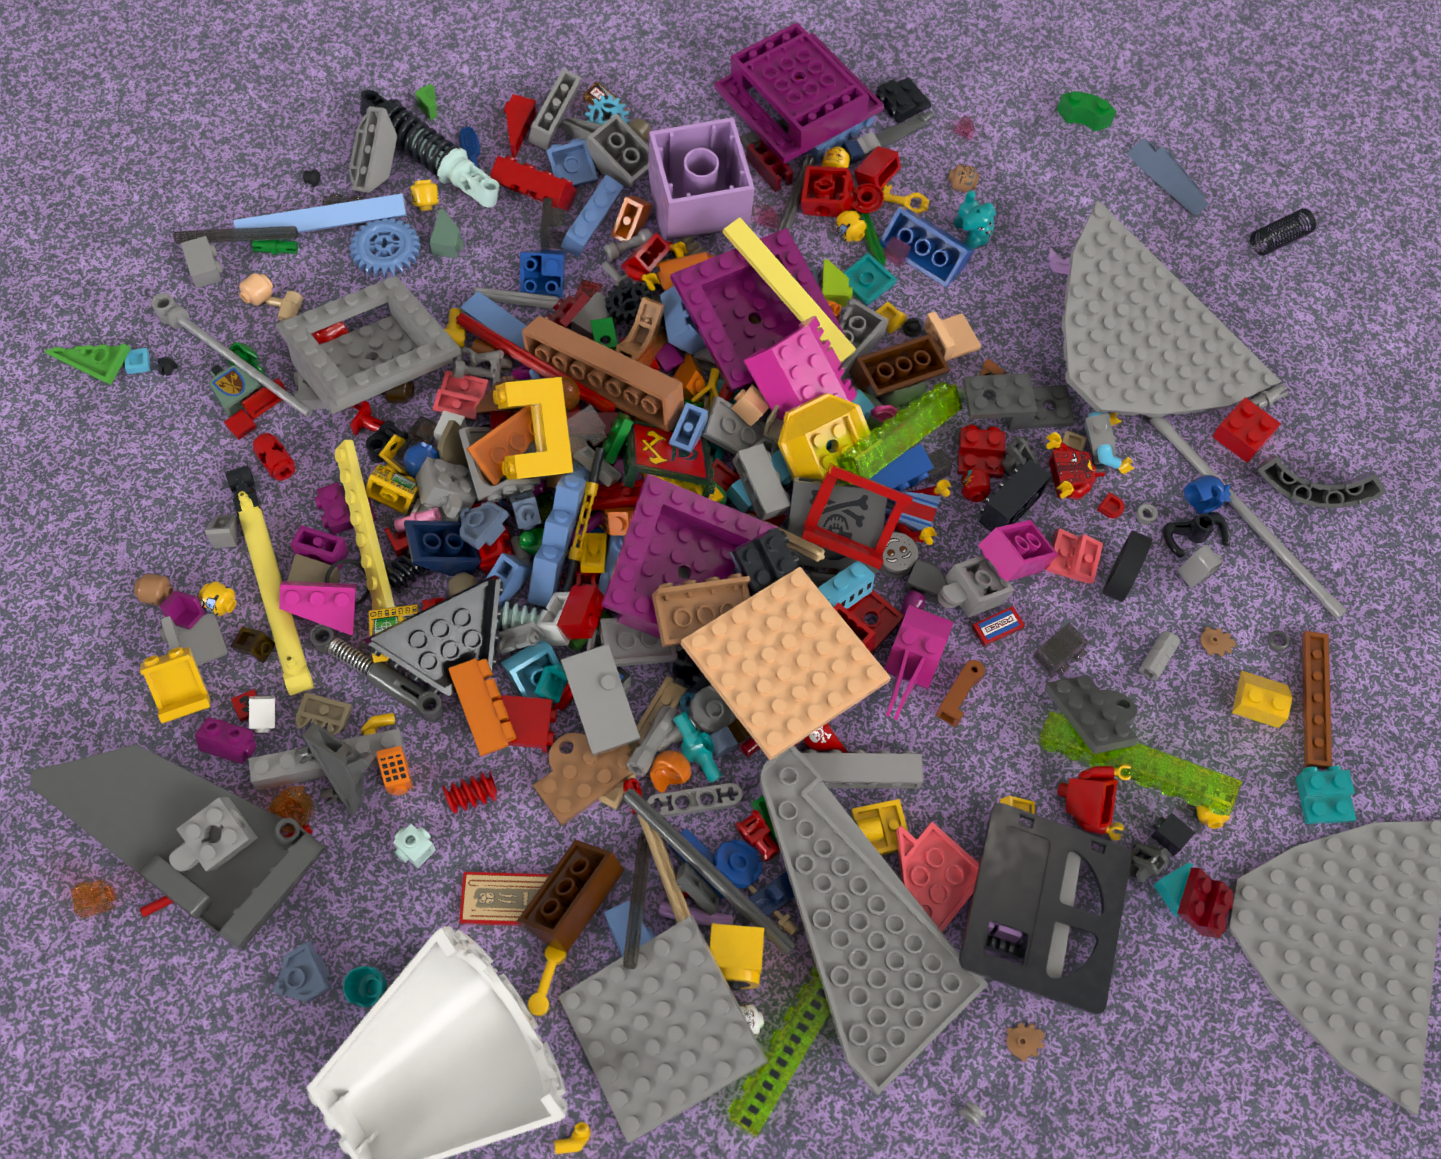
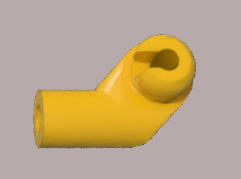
[361,713,395,736]
[555,1122,591,1154]

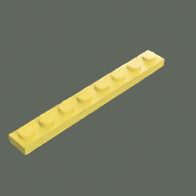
[335,440,395,610]

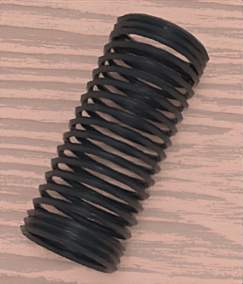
[1250,208,1316,256]

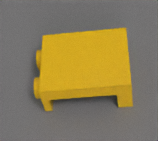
[139,647,211,724]

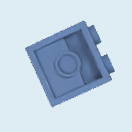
[546,139,598,187]

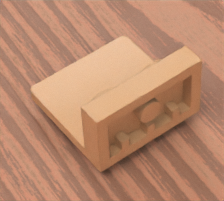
[924,311,981,361]

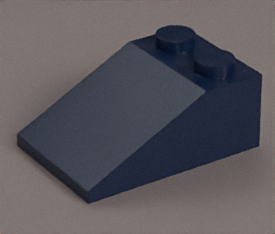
[404,520,481,576]

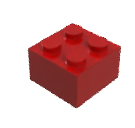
[1212,397,1282,463]

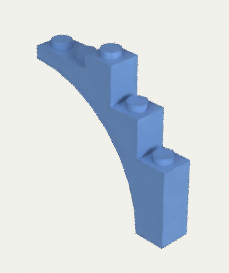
[528,460,590,608]

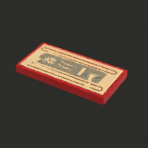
[459,872,550,926]

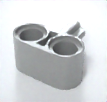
[1177,545,1222,590]

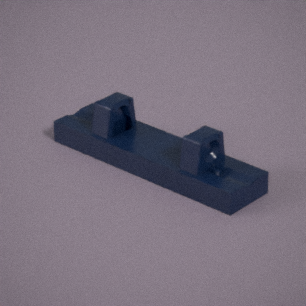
[749,871,795,917]

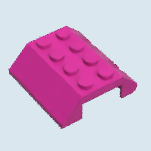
[743,316,857,420]

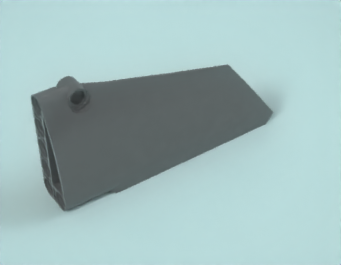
[30,744,326,952]

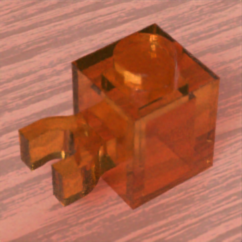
[71,879,116,919]

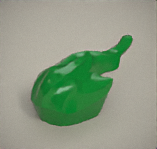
[228,342,268,377]

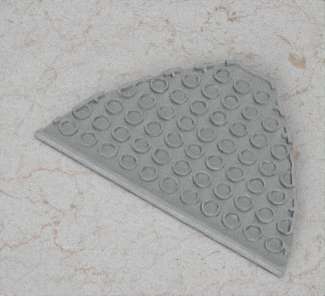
[1061,200,1281,418]
[1227,820,1441,1115]

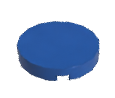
[712,839,763,888]

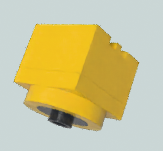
[709,924,764,991]

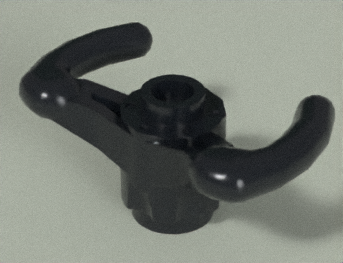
[1163,512,1231,558]

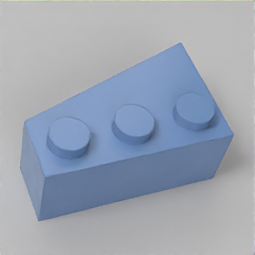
[660,286,706,355]

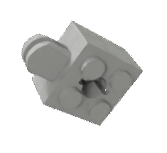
[937,555,1015,617]
[169,797,258,871]

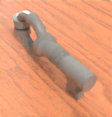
[454,347,504,372]

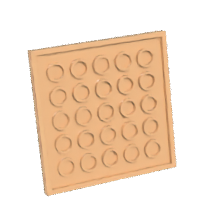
[681,567,891,761]

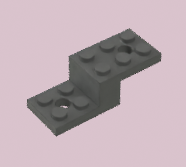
[963,373,1075,430]

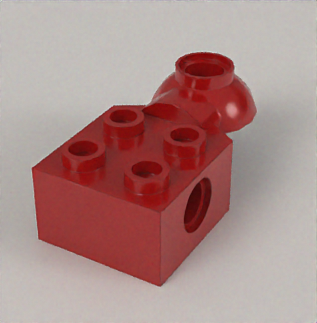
[801,166,884,217]

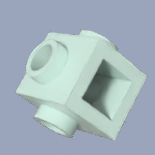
[393,824,436,868]

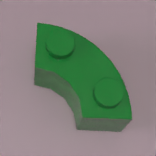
[1057,91,1116,132]

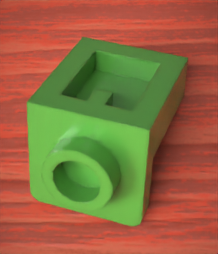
[415,84,438,120]

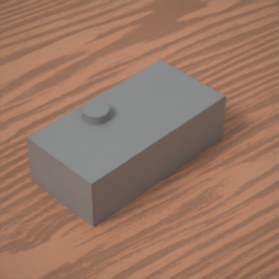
[561,644,640,757]

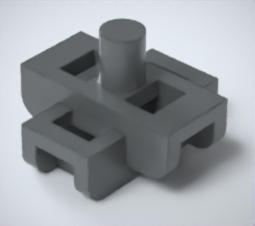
[1002,437,1038,476]
[1129,843,1170,883]

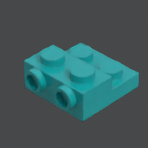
[1296,766,1356,824]

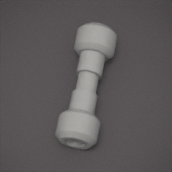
[603,228,653,261]

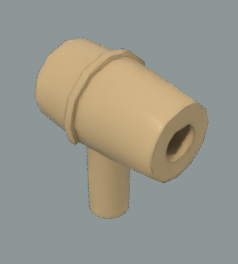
[266,291,303,321]

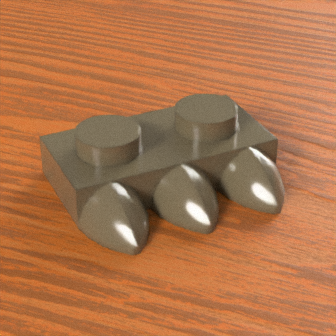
[295,692,353,736]

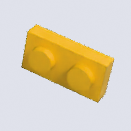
[581,533,607,573]

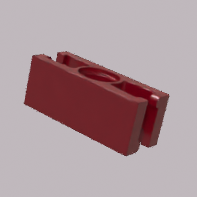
[746,139,793,192]

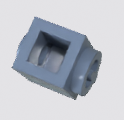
[509,491,542,530]

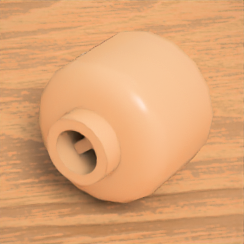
[239,273,273,306]

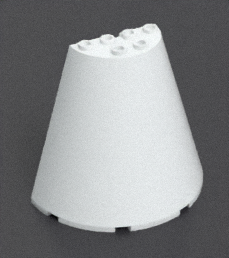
[306,926,567,1159]

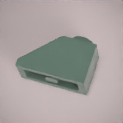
[430,209,464,259]

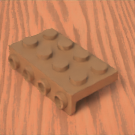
[652,573,751,647]

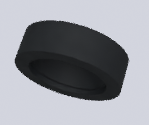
[1102,530,1152,602]

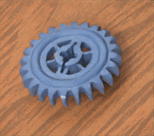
[349,218,421,279]

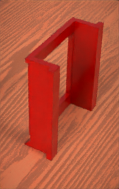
[801,463,913,569]

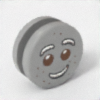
[878,532,918,578]

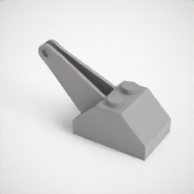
[560,113,649,188]

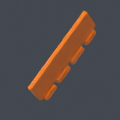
[448,658,517,757]

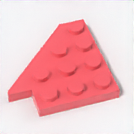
[896,822,979,932]

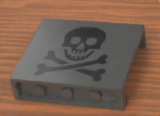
[788,476,887,573]

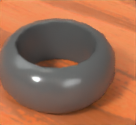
[1267,630,1290,651]

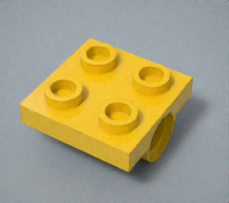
[851,799,908,855]

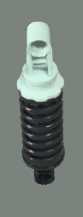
[360,90,499,207]

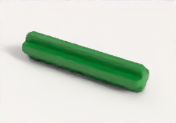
[859,213,887,265]

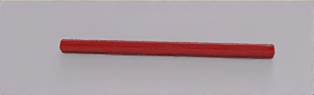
[456,313,615,413]

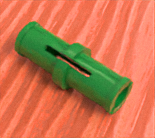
[252,238,298,255]

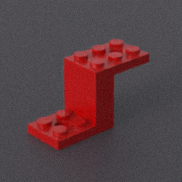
[834,589,904,654]

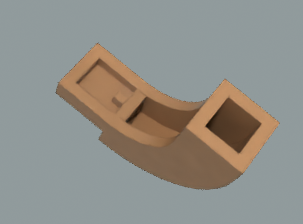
[615,297,665,363]

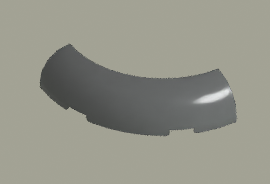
[1257,455,1387,508]

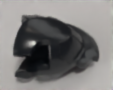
[672,649,712,691]

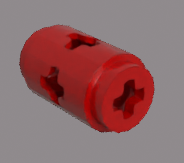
[253,433,296,481]

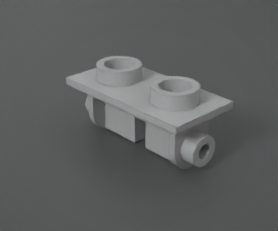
[496,621,547,655]

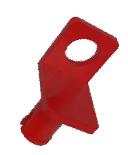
[350,400,385,436]

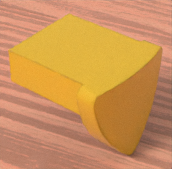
[875,301,907,334]

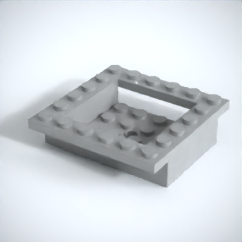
[276,276,461,414]

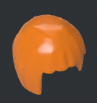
[650,750,691,793]

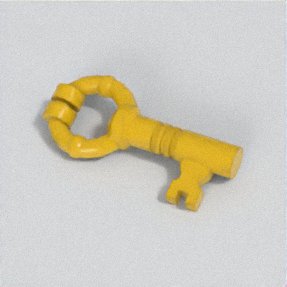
[883,184,930,214]

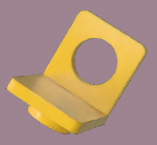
[379,435,410,476]

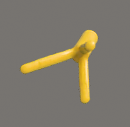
[691,368,720,407]

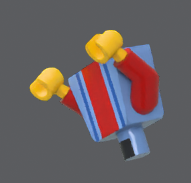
[885,479,951,545]

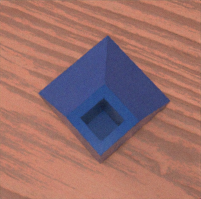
[520,250,566,298]

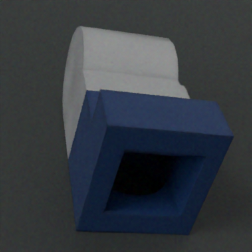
[841,133,882,166]

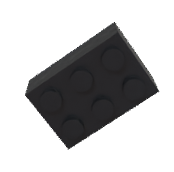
[979,459,1052,532]

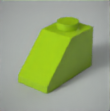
[822,259,853,307]

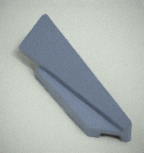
[1127,138,1209,215]

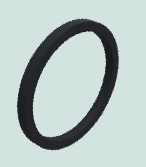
[325,559,370,606]

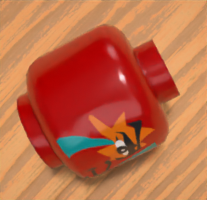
[960,468,991,502]

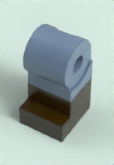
[710,718,752,758]

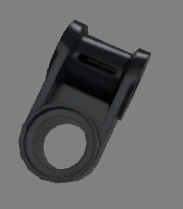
[365,420,409,463]

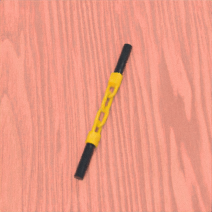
[562,447,605,592]

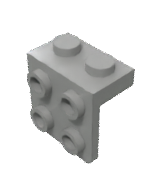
[159,613,228,666]

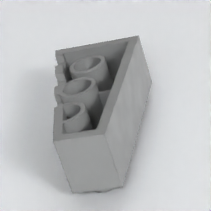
[839,298,888,381]

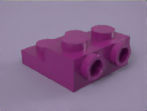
[314,482,377,535]

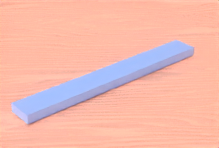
[234,194,407,242]

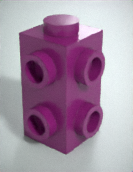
[195,717,256,764]

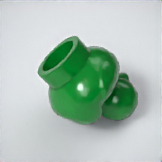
[519,528,544,555]

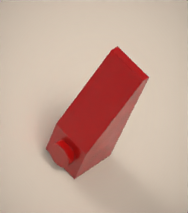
[504,94,537,158]

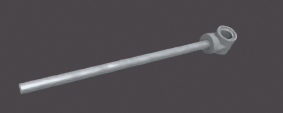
[151,293,313,417]

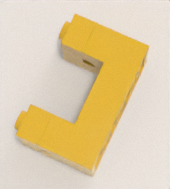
[493,377,573,480]

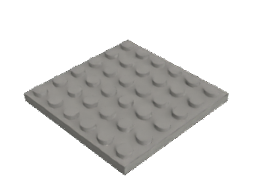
[558,916,768,1143]

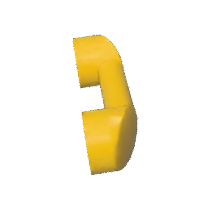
[528,946,566,1016]

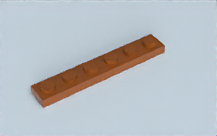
[1302,631,1332,769]

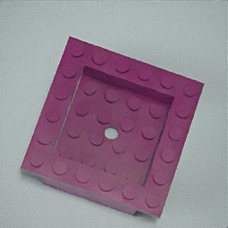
[714,22,884,164]
[670,228,847,393]
[601,474,778,648]

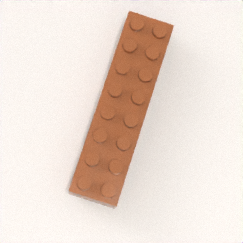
[522,316,684,432]

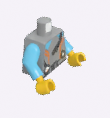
[1085,411,1135,474]

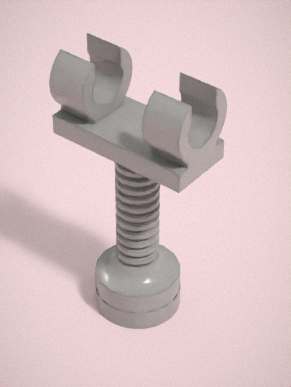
[453,359,512,385]

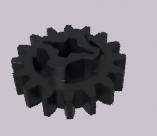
[605,280,652,324]

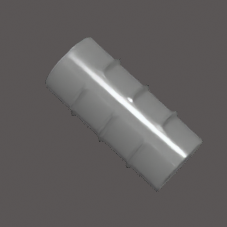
[1139,631,1180,681]

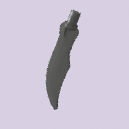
[875,110,934,147]

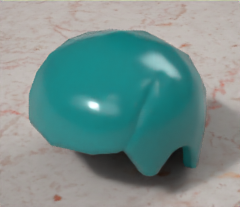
[343,966,387,1008]

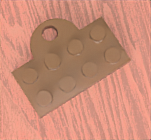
[533,733,633,826]

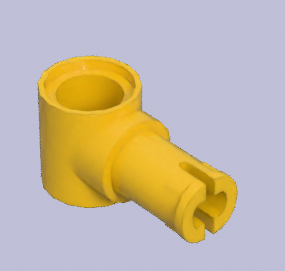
[443,308,466,348]

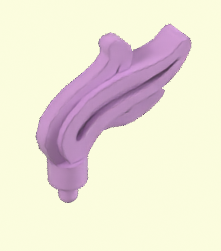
[1048,248,1071,275]

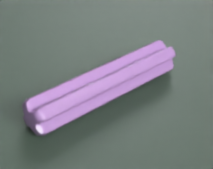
[658,902,734,926]

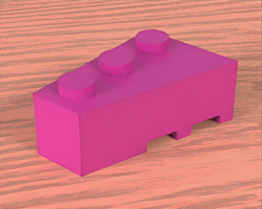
[279,581,356,636]

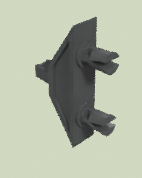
[295,722,374,818]

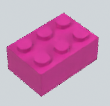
[978,520,1059,582]

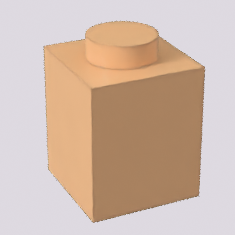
[731,385,769,426]

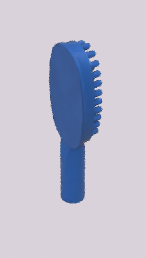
[459,126,480,169]

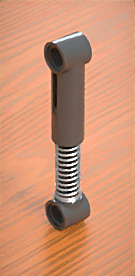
[309,624,444,722]

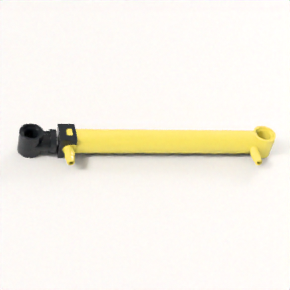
[225,465,314,696]

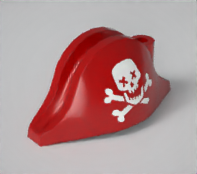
[803,723,848,753]

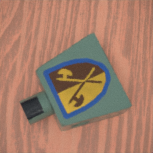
[209,365,262,418]

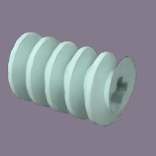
[496,601,546,630]

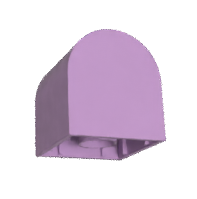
[649,117,755,241]

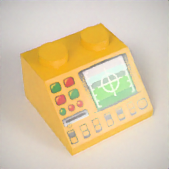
[366,464,419,515]
[369,604,419,663]

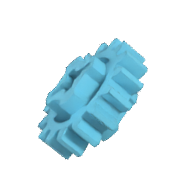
[585,95,629,125]

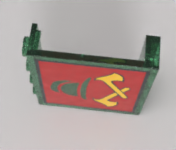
[622,420,716,498]

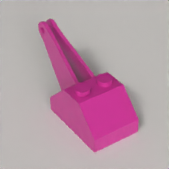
[884,605,954,720]

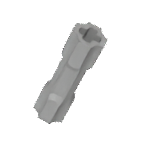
[626,705,678,776]

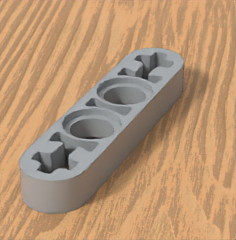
[647,783,742,818]

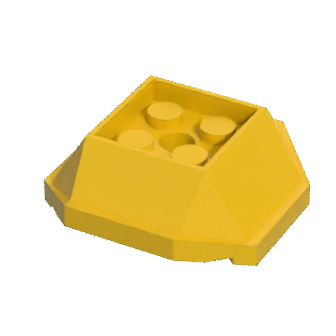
[778,393,875,482]

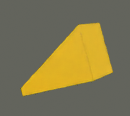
[1000,795,1035,814]

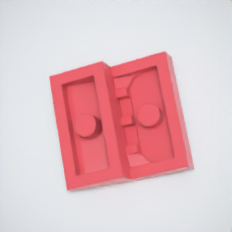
[432,370,490,421]
[1045,528,1103,584]

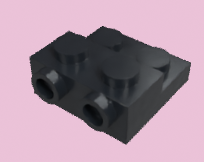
[875,77,932,123]
[732,528,799,595]

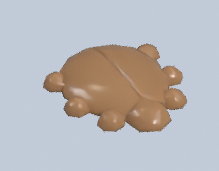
[1200,627,1236,657]
[1006,1023,1044,1062]

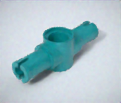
[673,711,722,783]

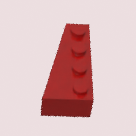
[489,155,578,213]

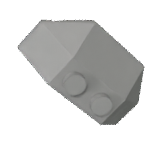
[349,107,397,193]

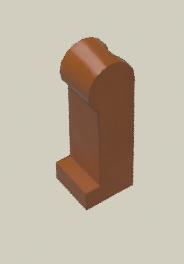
[935,660,985,728]

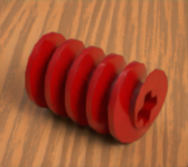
[442,770,498,814]

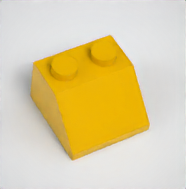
[1232,671,1292,728]

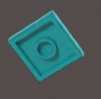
[843,253,897,307]

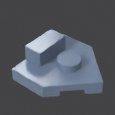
[460,501,509,550]
[273,941,332,1002]

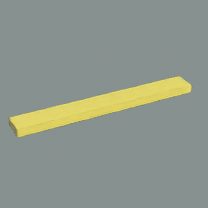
[722,217,857,363]

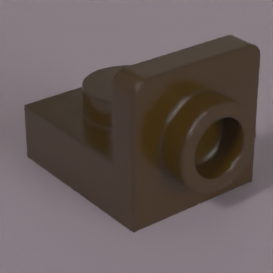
[230,626,275,663]

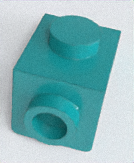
[535,664,568,704]

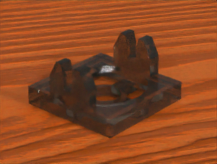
[540,198,566,250]

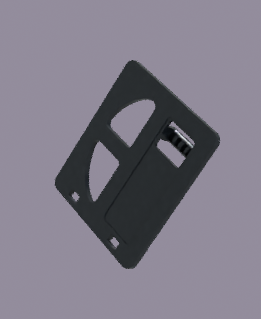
[959,803,1132,1015]

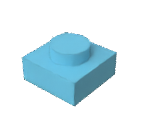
[125,348,150,374]

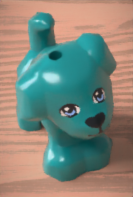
[953,190,996,249]

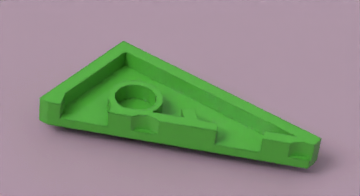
[45,344,131,385]

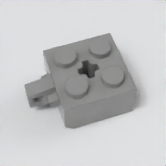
[415,457,477,519]

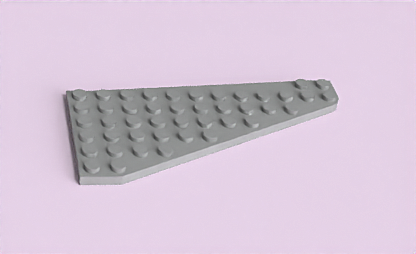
[760,746,988,1096]

